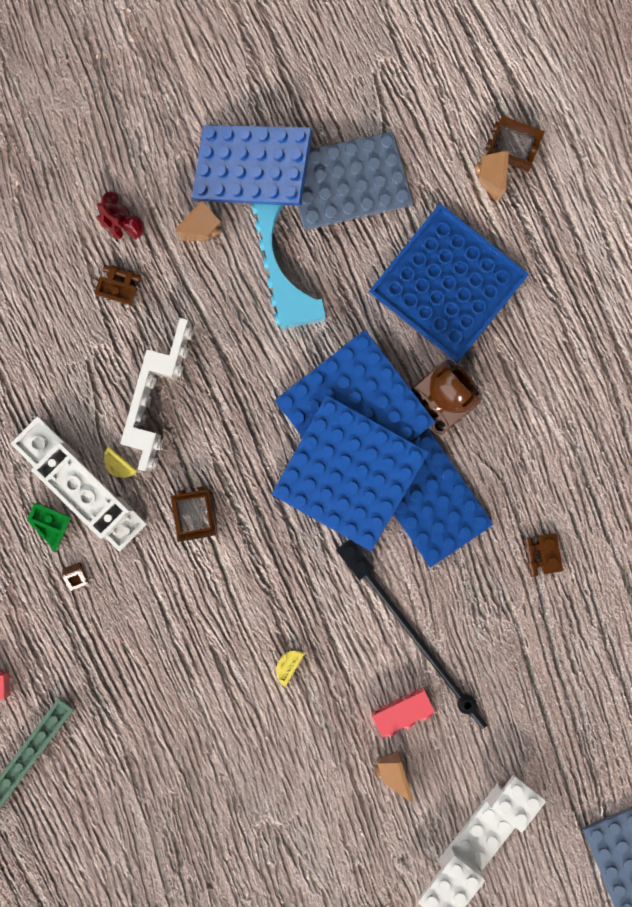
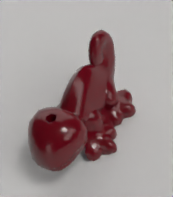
[96,192,145,239]

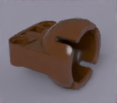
[411,359,482,435]

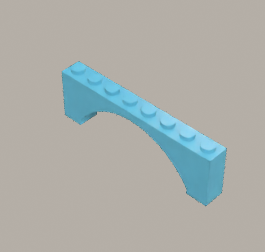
[252,204,326,330]

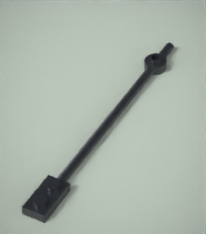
[336,539,487,729]

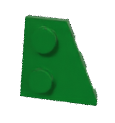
[27,503,72,552]

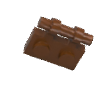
[94,265,141,306]
[524,533,563,577]

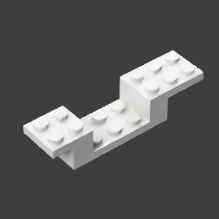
[120,318,194,472]
[11,416,147,552]
[417,775,546,907]

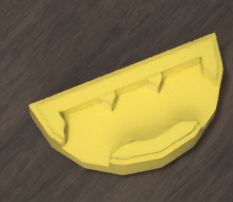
[104,446,138,478]
[276,650,305,687]

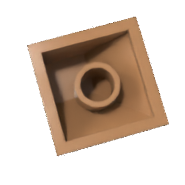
[475,151,509,201]
[175,201,222,241]
[374,752,413,801]

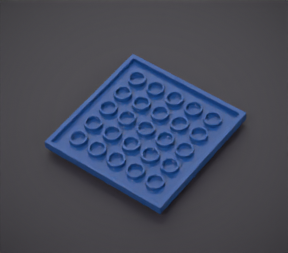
[368,203,529,363]
[274,330,436,441]
[271,394,429,551]

